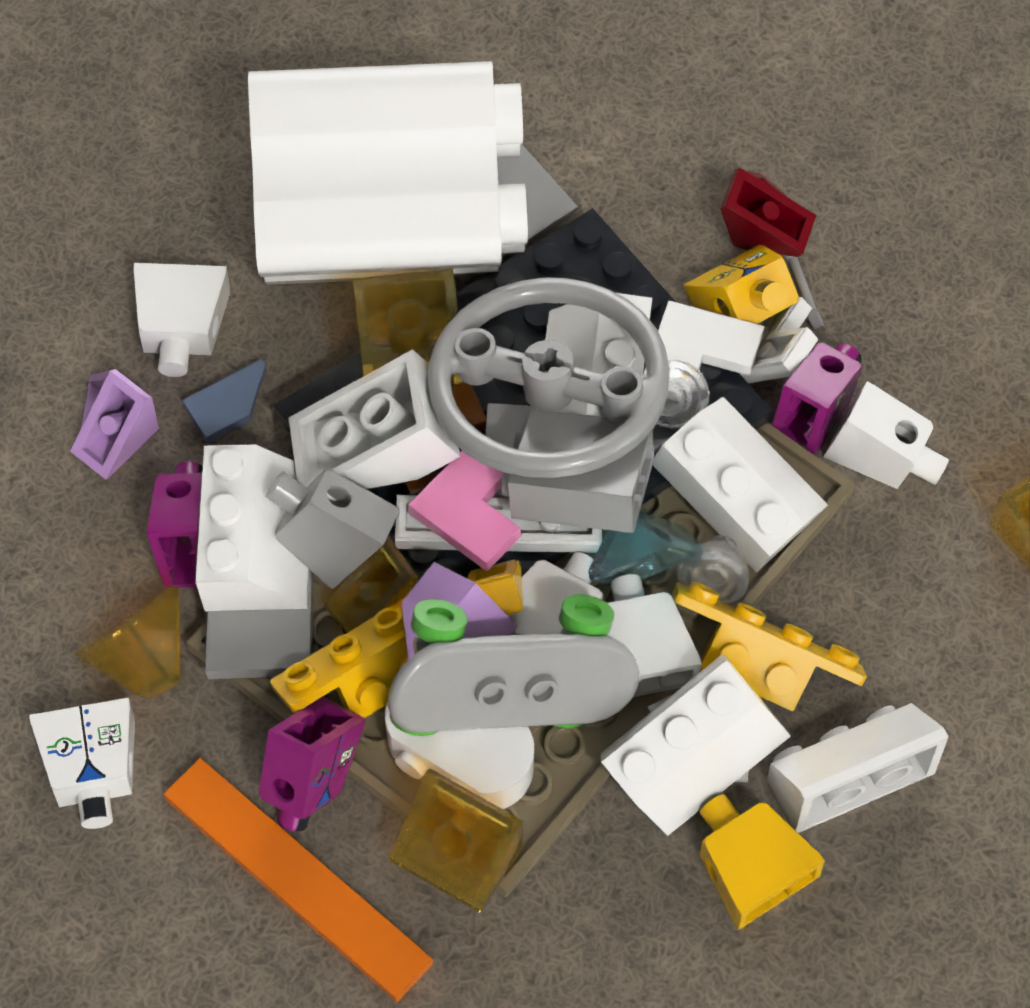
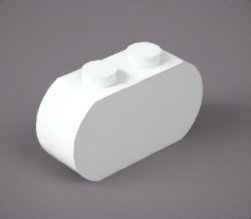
[385,702,534,812]

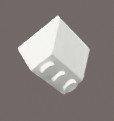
[536,293,652,417]
[653,397,828,573]
[196,444,309,611]
[601,654,791,836]
[767,703,949,833]

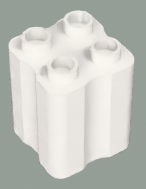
[248,61,528,285]

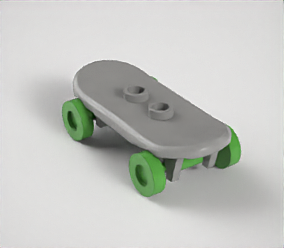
[387,594,639,736]

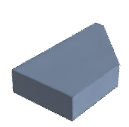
[182,359,267,444]

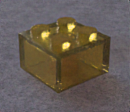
[353,268,463,386]

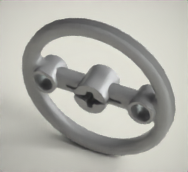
[428,278,669,478]

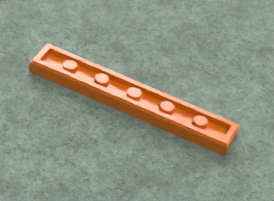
[163,758,433,1003]

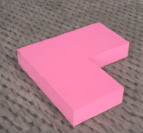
[408,451,521,571]

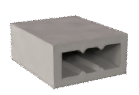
[501,409,654,533]

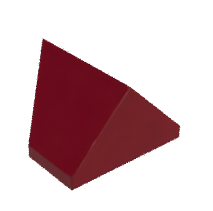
[720,167,817,257]

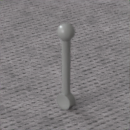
[781,255,824,329]

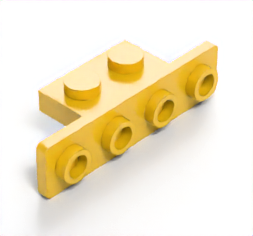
[672,581,867,712]
[270,597,408,718]

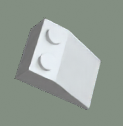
[289,349,460,489]

